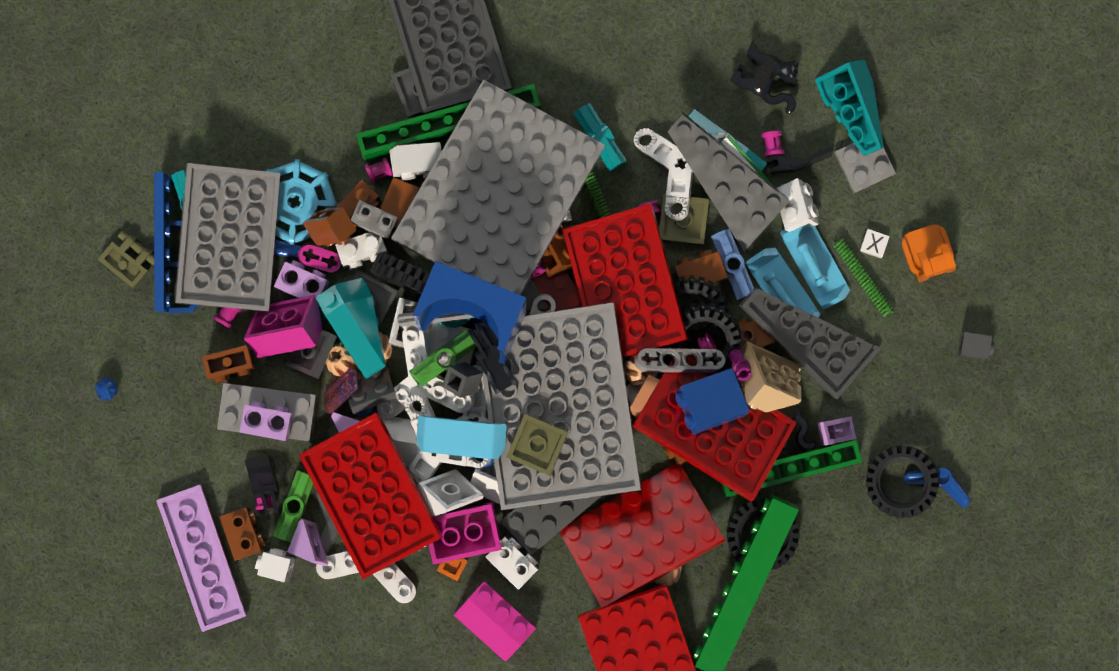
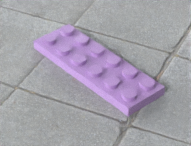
[156,485,247,632]

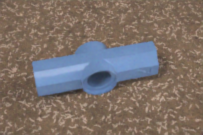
[711,229,754,300]

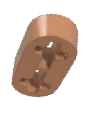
[629,374,659,417]

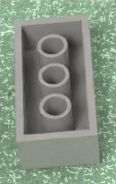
[217,383,318,442]

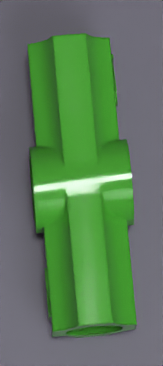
[409,330,477,387]
[273,470,314,542]

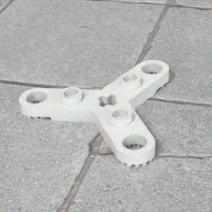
[634,128,735,221]
[405,394,491,489]

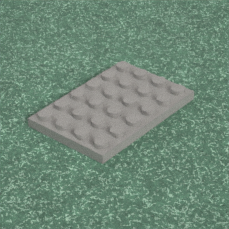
[175,163,280,311]

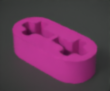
[297,245,341,272]

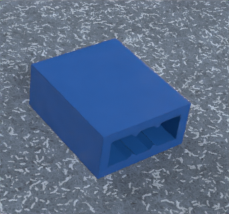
[675,368,750,435]

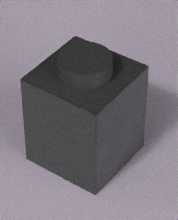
[958,332,995,360]
[442,362,483,398]

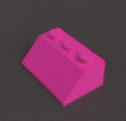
[244,295,322,358]
[429,501,502,565]
[454,581,536,662]

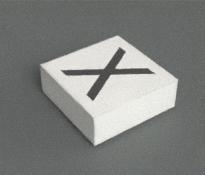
[860,229,890,258]

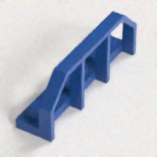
[154,172,200,313]

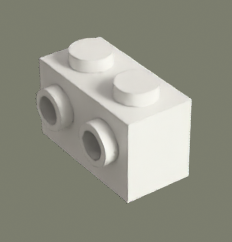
[389,142,441,180]
[335,232,388,270]
[486,537,538,590]
[255,548,296,582]

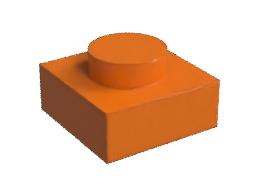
[437,558,468,581]

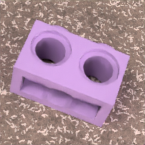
[274,260,330,304]
[239,401,294,441]

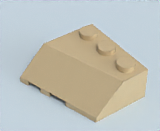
[738,341,801,412]

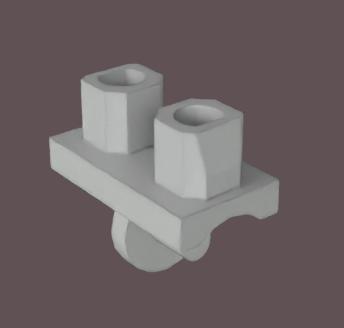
[350,200,398,239]

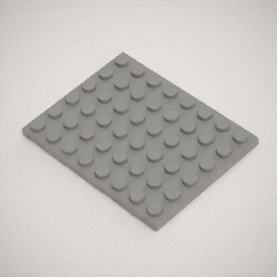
[391,79,605,295]
[475,303,642,510]

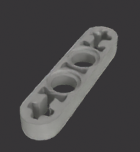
[634,348,725,373]

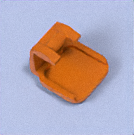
[901,224,956,283]

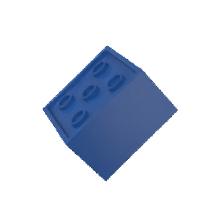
[413,261,526,365]

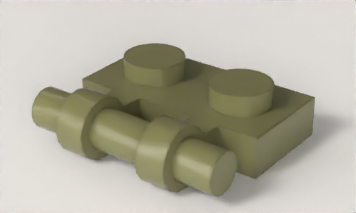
[97,230,154,289]

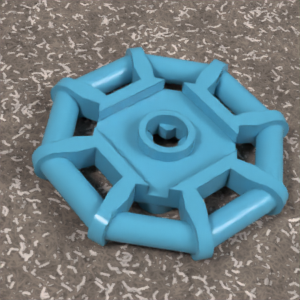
[266,159,338,245]

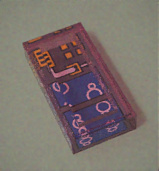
[323,368,358,414]

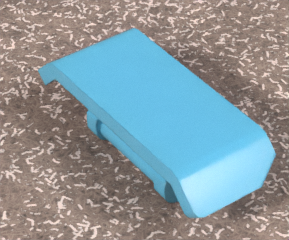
[780,223,850,310]
[746,248,821,318]
[417,415,507,459]

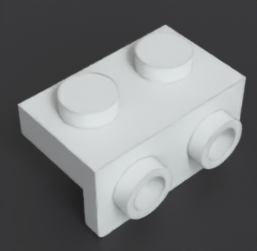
[777,178,819,232]

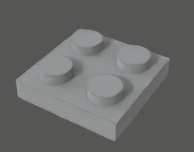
[834,143,896,193]

